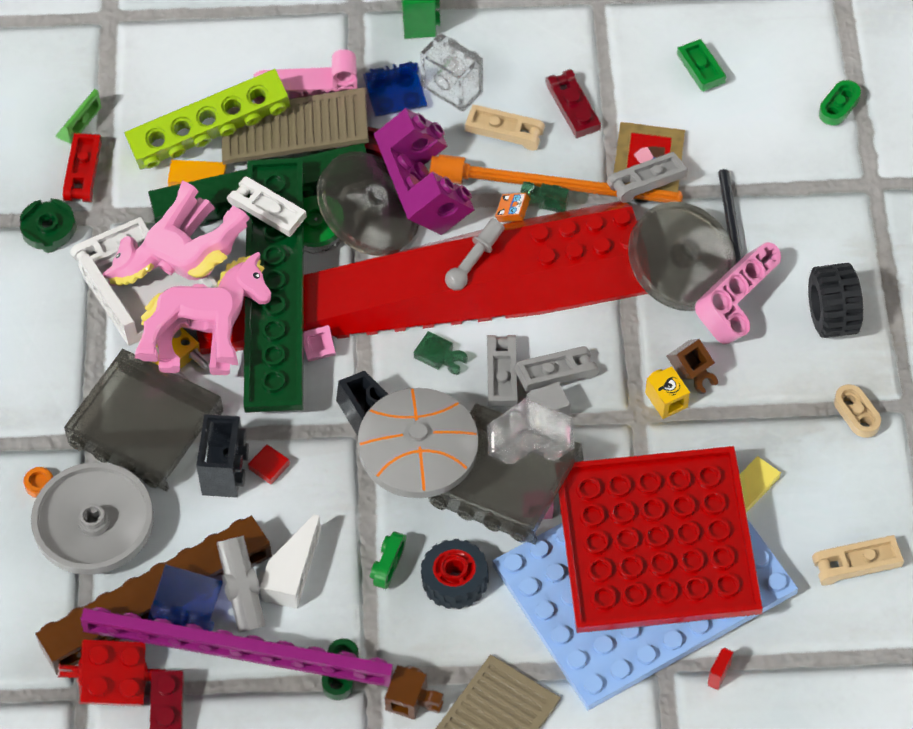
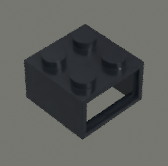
[196,414,249,498]

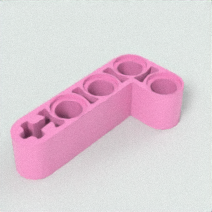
[253,50,358,104]
[695,242,781,344]

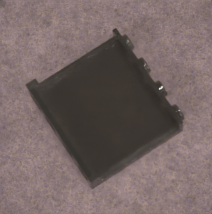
[64,348,223,492]
[428,403,584,545]

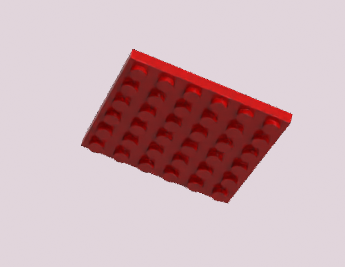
[555,446,763,633]

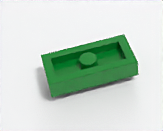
[677,39,726,92]

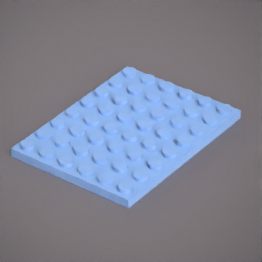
[492,519,798,711]

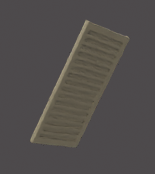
[222,87,369,164]
[435,654,561,729]

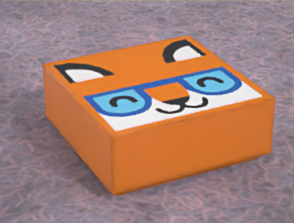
[495,193,530,222]

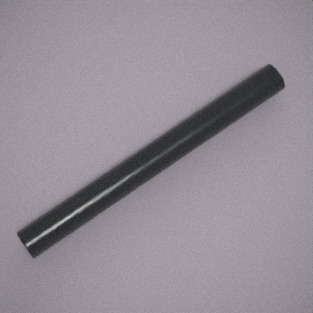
[718,169,743,265]

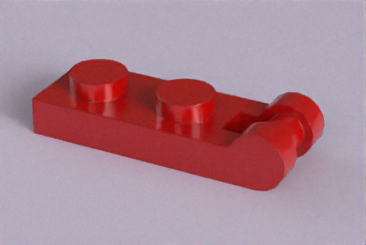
[62,133,102,202]

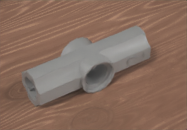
[217,536,265,633]

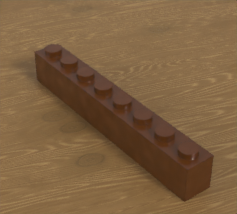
[35,515,272,675]

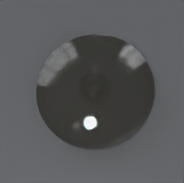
[317,152,419,256]
[628,202,736,311]

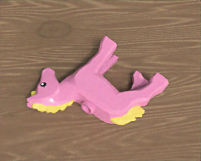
[102,180,250,286]
[135,252,271,375]

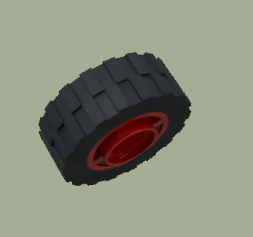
[421,539,489,609]

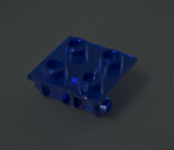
[363,61,428,117]
[147,564,223,631]

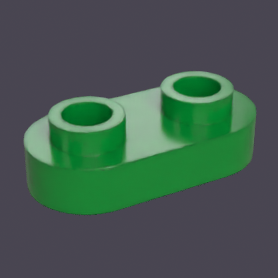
[819,80,861,126]
[370,531,407,590]

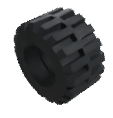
[808,262,863,338]

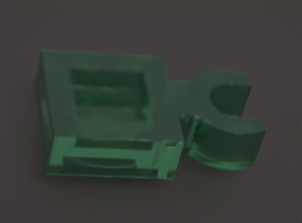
[520,182,569,213]
[414,331,468,375]

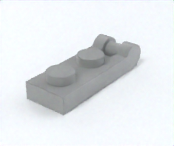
[607,152,688,203]
[487,335,517,407]
[514,346,599,392]

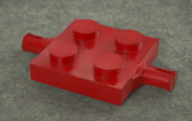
[58,639,166,707]

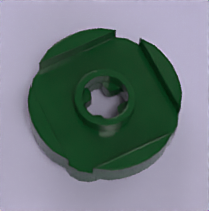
[20,199,77,253]

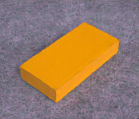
[168,160,226,186]

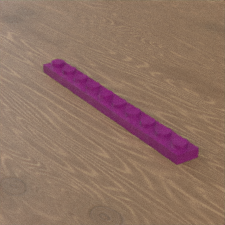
[81,607,393,687]

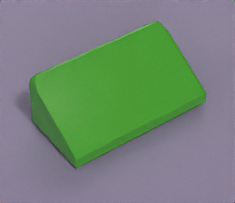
[56,89,102,144]

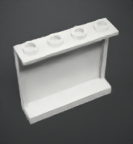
[78,245,219,346]

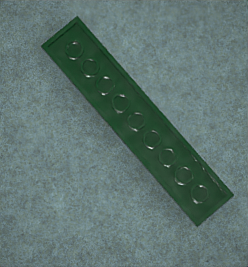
[243,157,304,413]

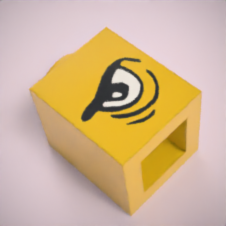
[645,366,690,419]

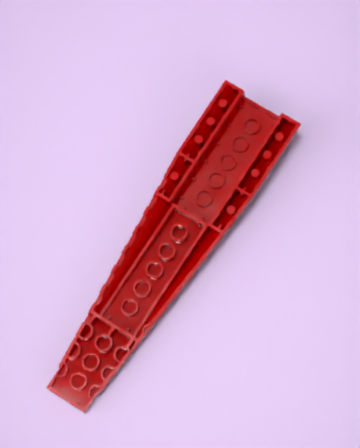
[196,201,652,355]

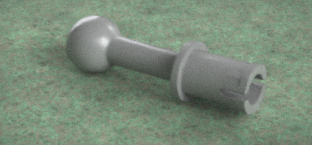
[445,218,505,290]

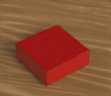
[248,444,290,485]
[708,648,734,690]

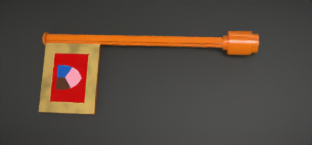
[429,122,685,206]

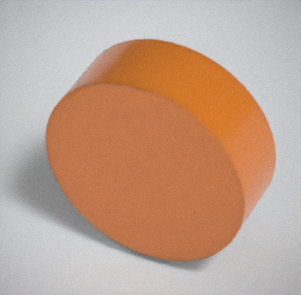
[23,467,53,498]

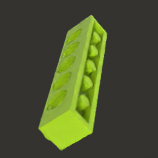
[124,69,290,170]

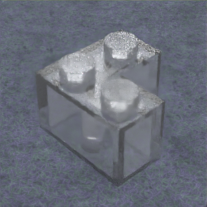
[487,398,574,465]

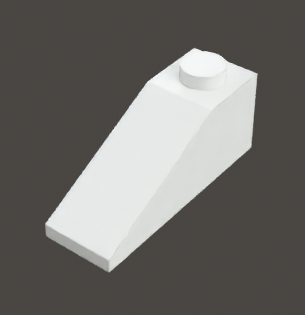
[258,514,321,609]

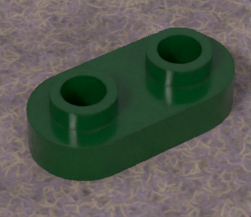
[321,638,359,700]

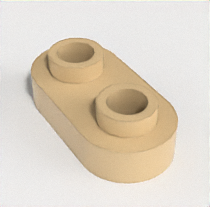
[834,384,881,438]

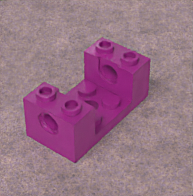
[374,108,474,235]

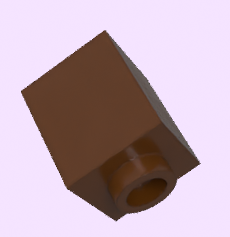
[666,339,718,394]
[384,665,444,720]

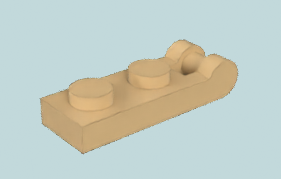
[465,104,545,150]
[812,535,904,586]

